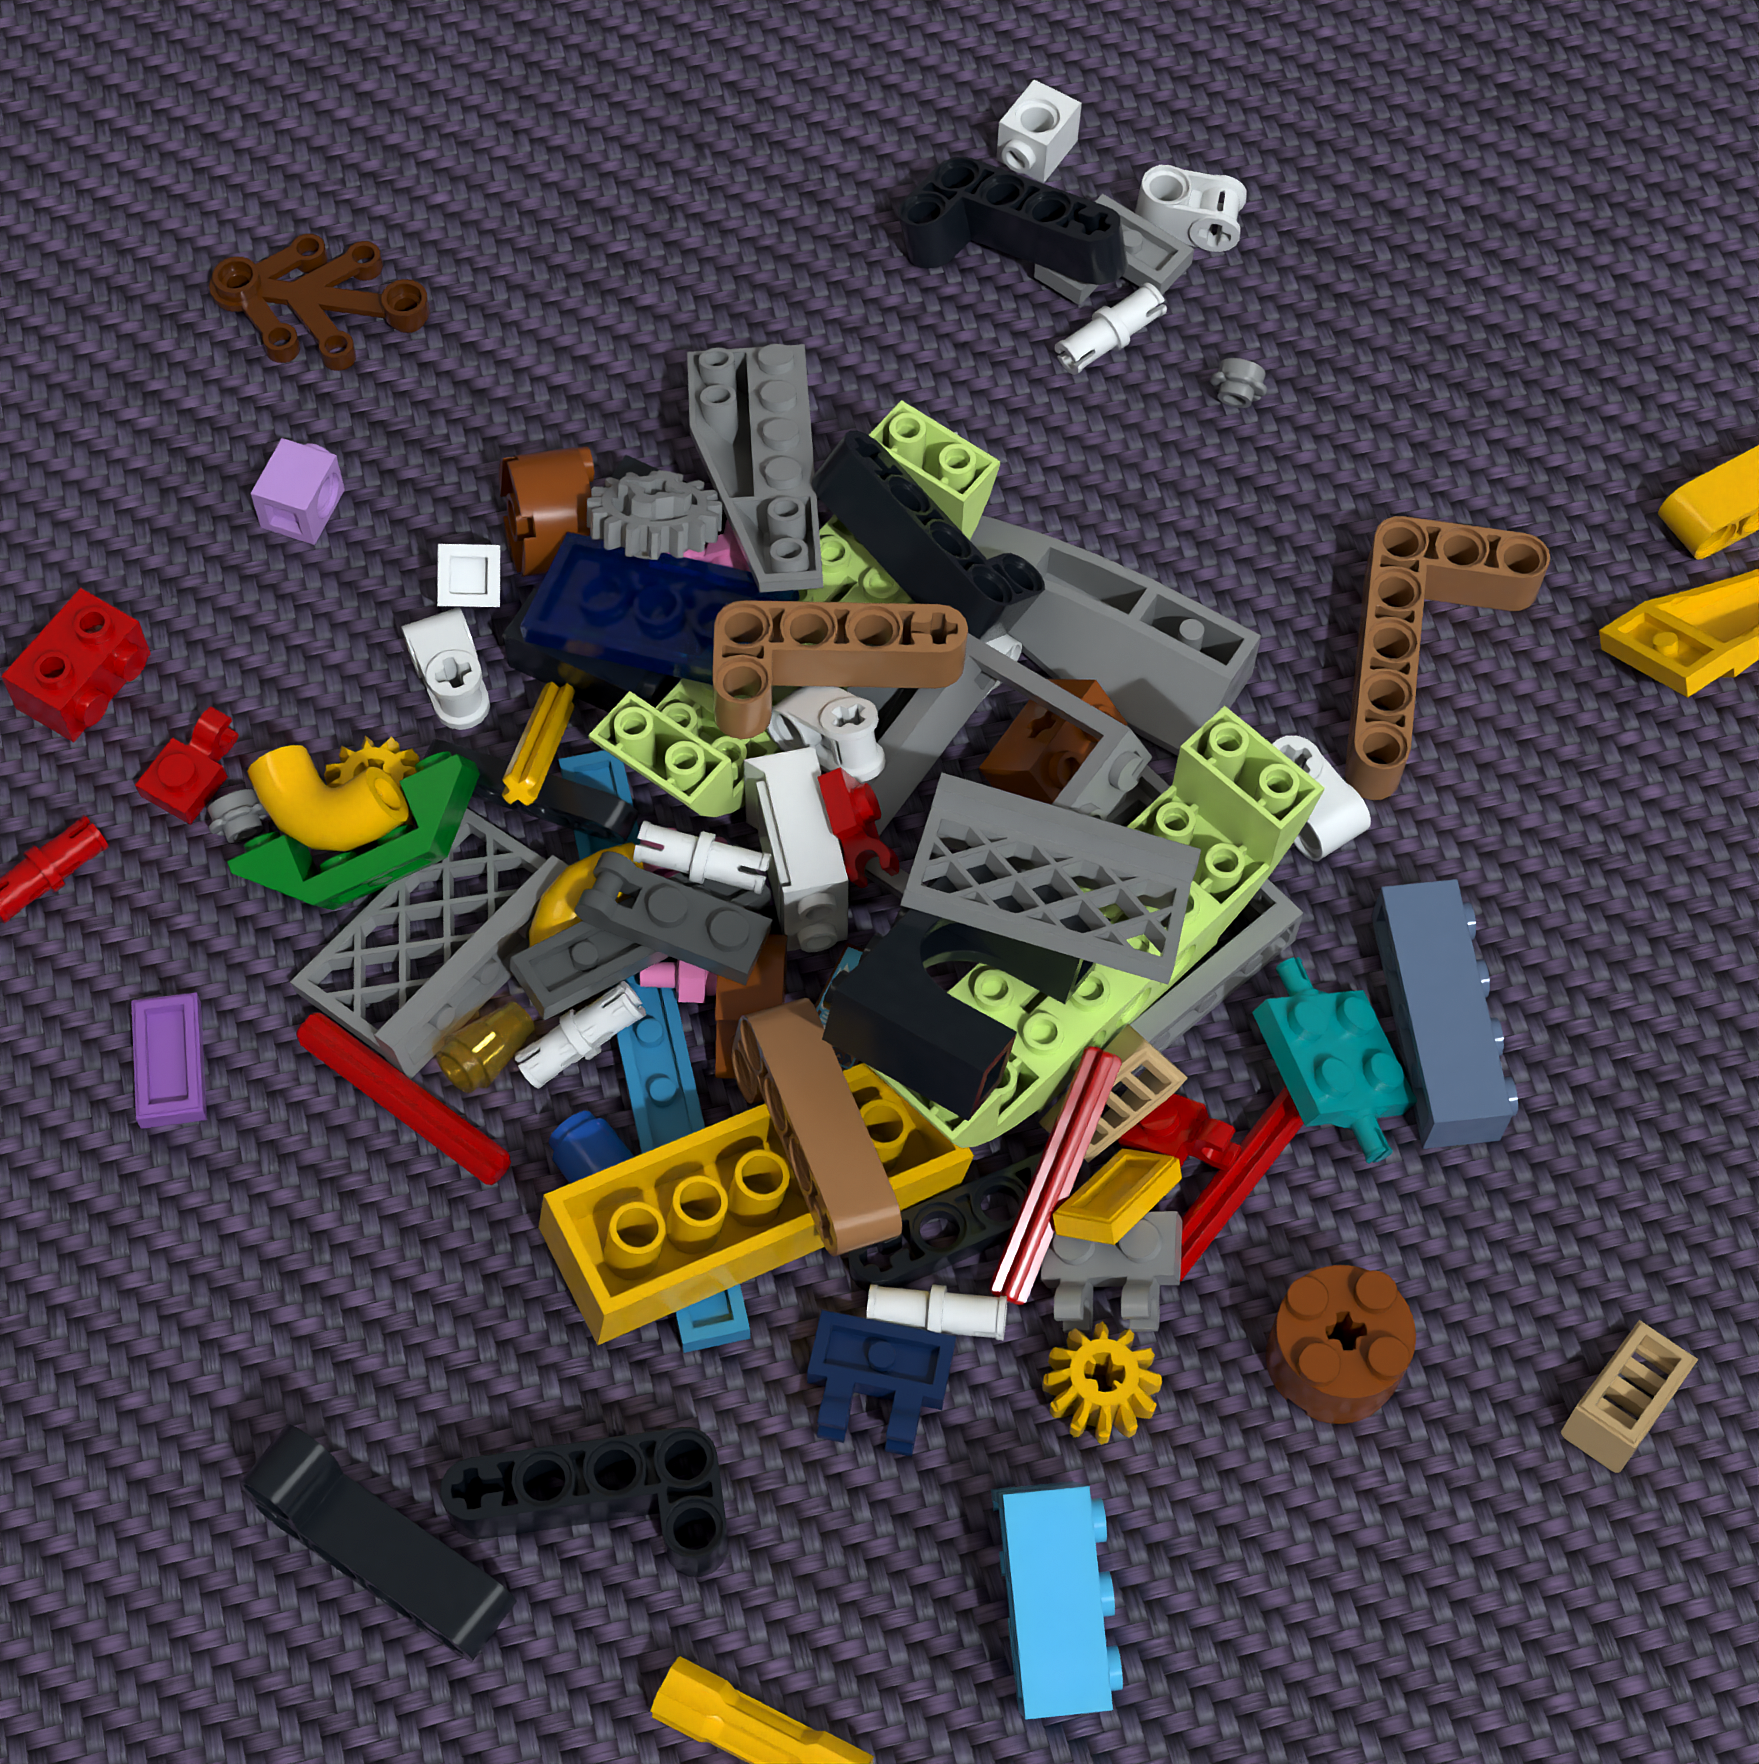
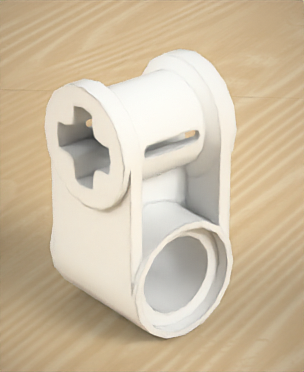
[1135,165,1247,252]
[401,607,490,730]
[767,686,886,783]
[1272,736,1371,861]

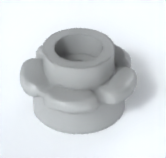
[1210,358,1267,408]
[207,789,267,843]

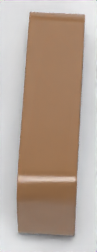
[713,600,968,739]
[731,997,902,1257]

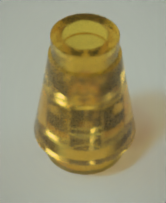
[436,1001,535,1093]

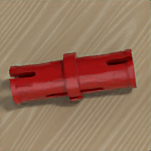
[0,815,109,924]

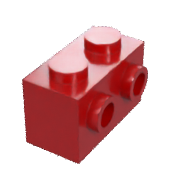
[1,588,151,743]

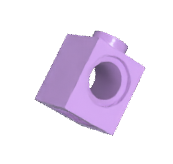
[251,438,345,545]

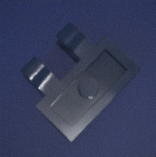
[807,1309,956,1457]

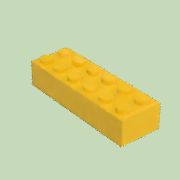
[539,1063,974,1346]

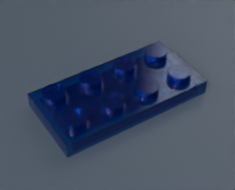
[520,532,800,685]

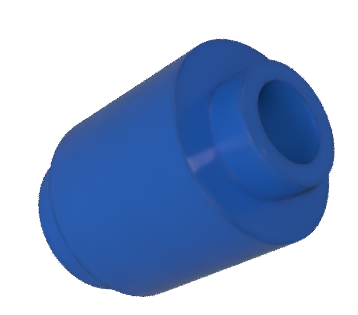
[548,1111,635,1184]

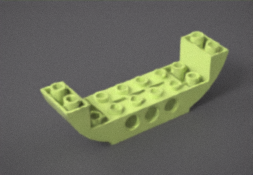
[588,400,1000,817]
[866,706,1325,1148]

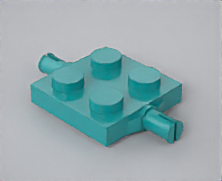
[1252,957,1418,1164]

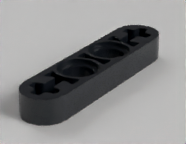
[423,739,639,844]
[848,1152,1091,1292]

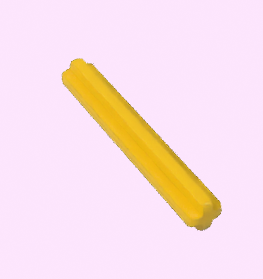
[502,681,575,806]

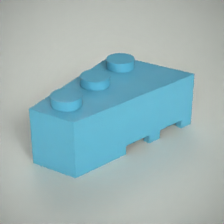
[991,1481,1123,1720]

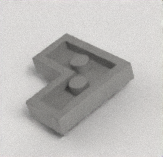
[1034,194,1194,306]

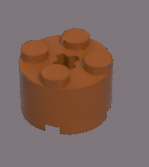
[499,446,604,577]
[1266,1265,1416,1424]

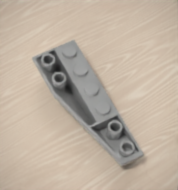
[687,344,823,592]
[970,515,1261,756]

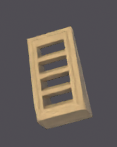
[1039,1024,1188,1163]
[1561,1320,1698,1473]

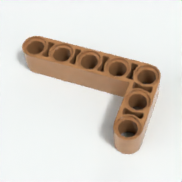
[1345,516,1550,800]

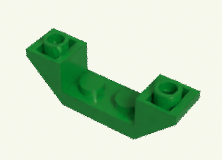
[227,751,480,910]

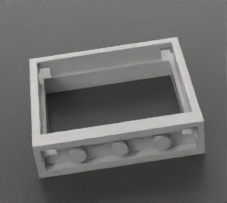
[838,633,1152,901]
[1103,765,1303,1092]

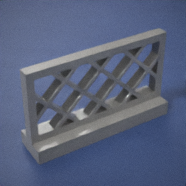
[901,773,1201,985]
[290,808,569,1079]

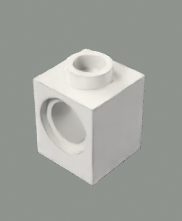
[996,80,1082,183]
[437,544,500,607]

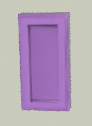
[131,992,207,1129]

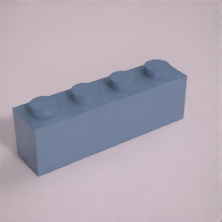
[1371,879,1518,1149]

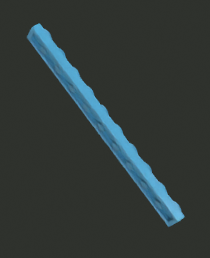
[559,750,751,1353]

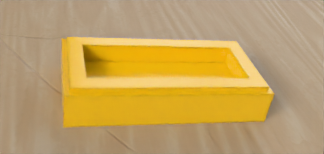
[1052,1148,1182,1245]

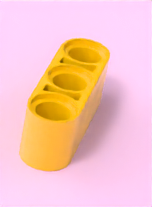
[1658,445,1759,560]

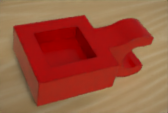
[135,706,239,825]
[817,767,900,889]
[1118,1093,1242,1171]

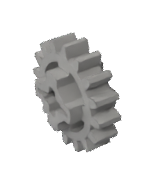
[587,470,722,560]

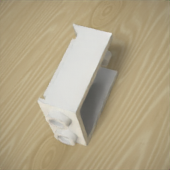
[743,746,848,952]

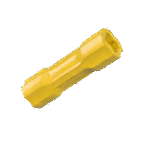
[650,1656,874,1764]

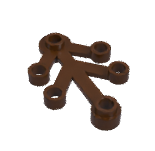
[209,234,430,371]

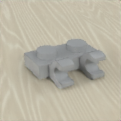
[1041,1211,1183,1333]

